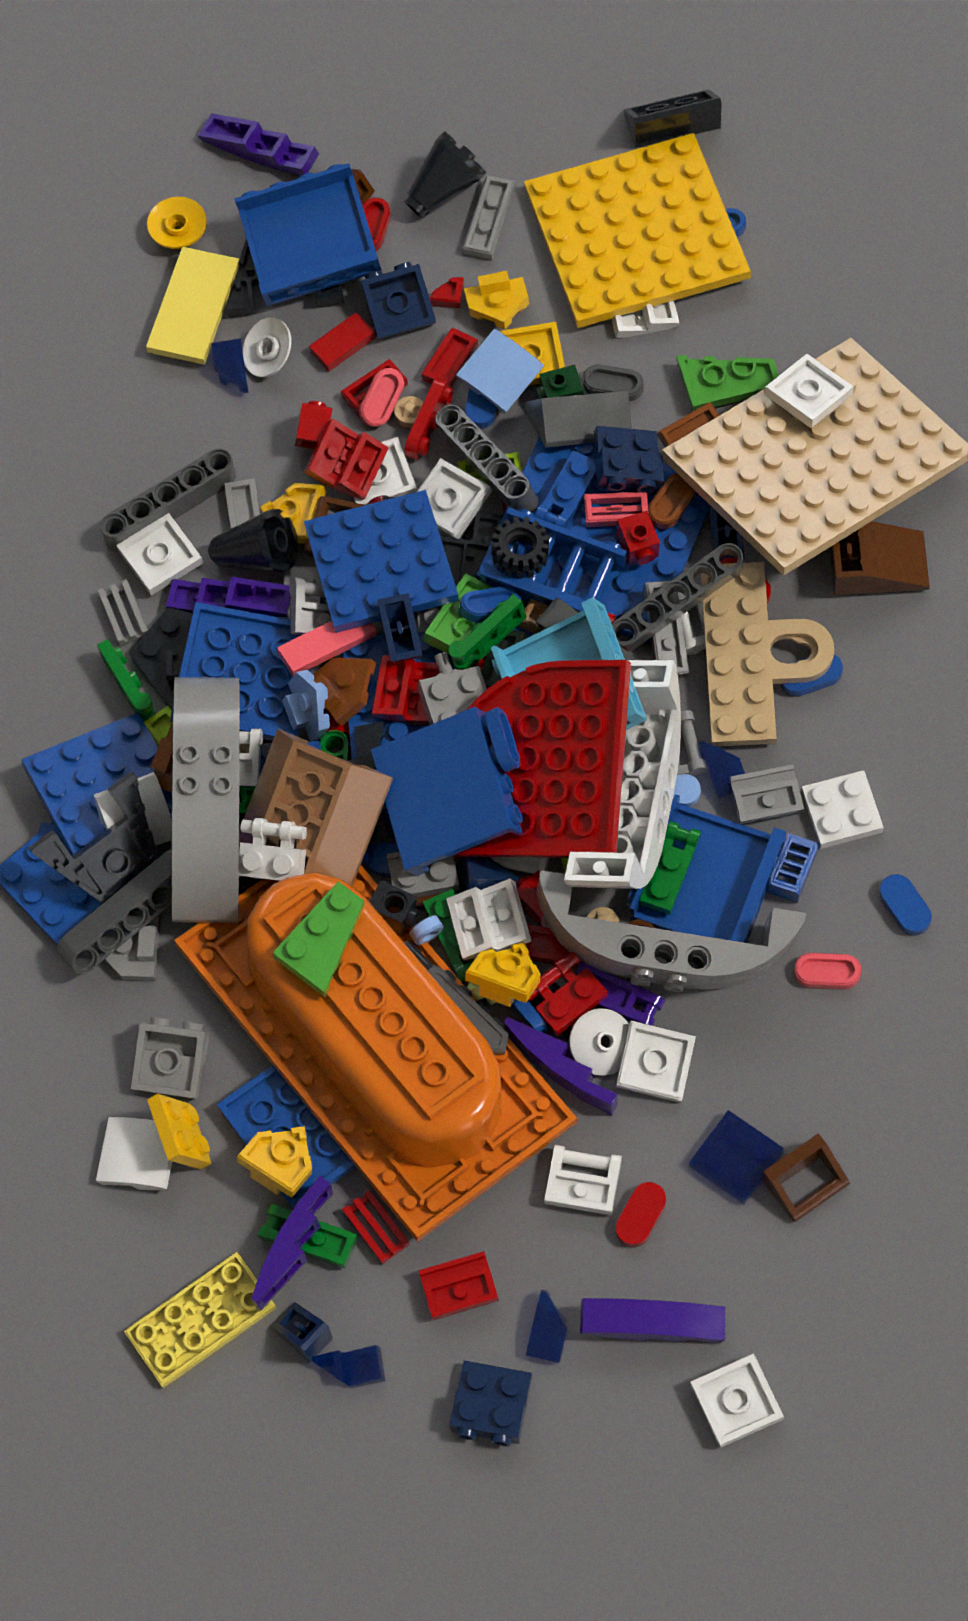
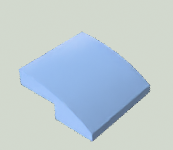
[455,329,545,414]

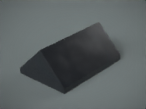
[624,89,722,149]

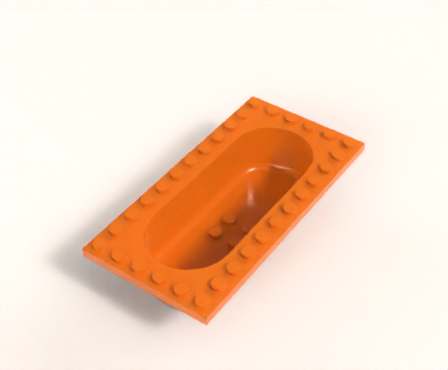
[174,865,579,1242]

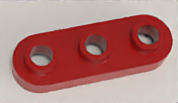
[404,377,454,460]

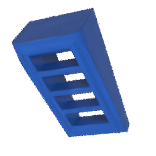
[767,833,820,903]

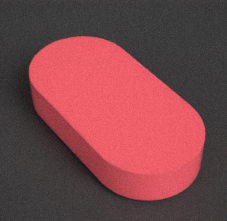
[359,368,404,427]
[794,953,861,989]

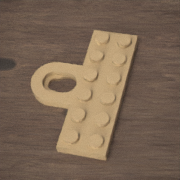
[700,562,834,747]

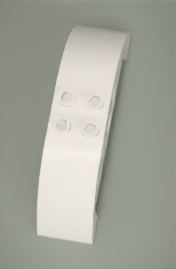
[564,660,681,889]

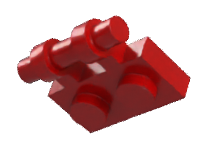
[528,951,608,1036]

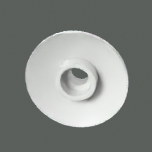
[243,317,291,377]
[569,1009,629,1076]

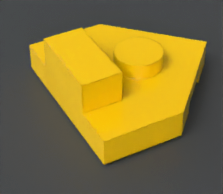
[464,271,529,330]
[259,483,327,544]
[465,942,541,1007]
[237,1126,312,1198]

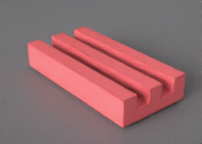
[584,492,649,527]

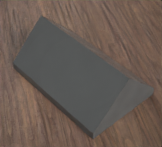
[525,391,632,447]

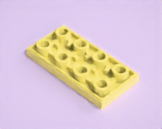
[146,247,240,365]
[124,1252,276,1388]

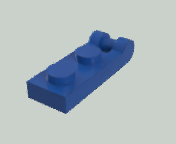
[535,450,596,528]

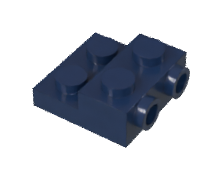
[360,262,436,340]
[594,426,664,494]
[449,1360,532,1447]

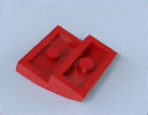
[304,419,389,500]
[372,656,440,726]

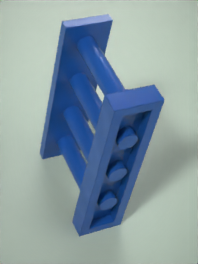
[480,508,627,613]

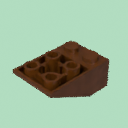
[830,521,930,595]

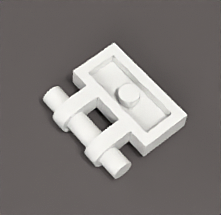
[239,818,307,881]

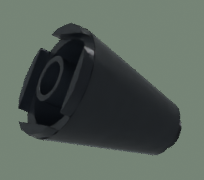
[208,509,298,572]

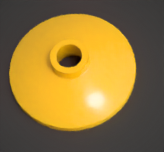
[147,197,207,249]

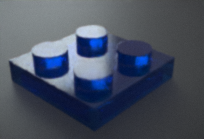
[689,1110,784,1205]

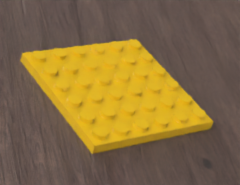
[524,133,751,328]

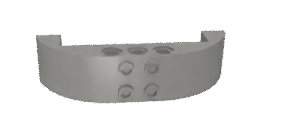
[172,677,240,923]
[536,870,806,992]

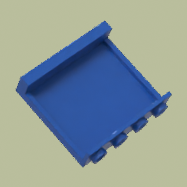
[234,163,382,306]
[371,707,523,876]
[626,794,786,943]

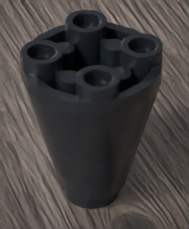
[404,131,487,218]

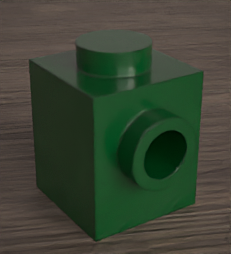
[536,365,584,399]

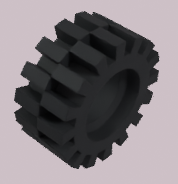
[491,517,550,579]

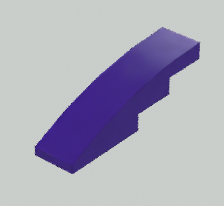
[198,113,319,175]
[166,577,291,617]
[504,1017,618,1116]
[251,1175,334,1312]
[580,1298,725,1344]

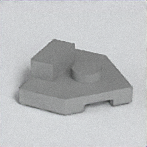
[104,915,161,981]

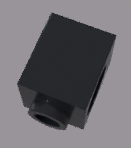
[369,880,419,937]

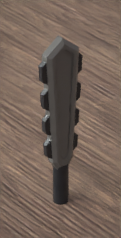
[405,940,509,1055]

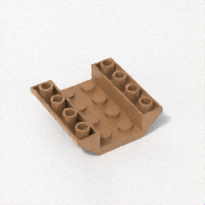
[239,729,393,886]

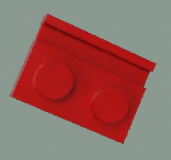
[418,1251,499,1320]

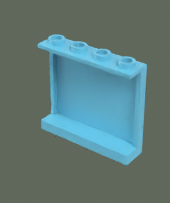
[491,597,647,730]

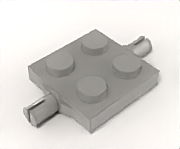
[416,652,487,725]

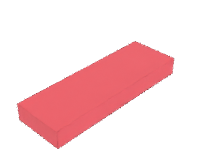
[277,621,376,676]

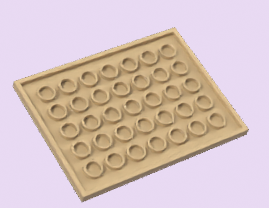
[662,338,968,576]

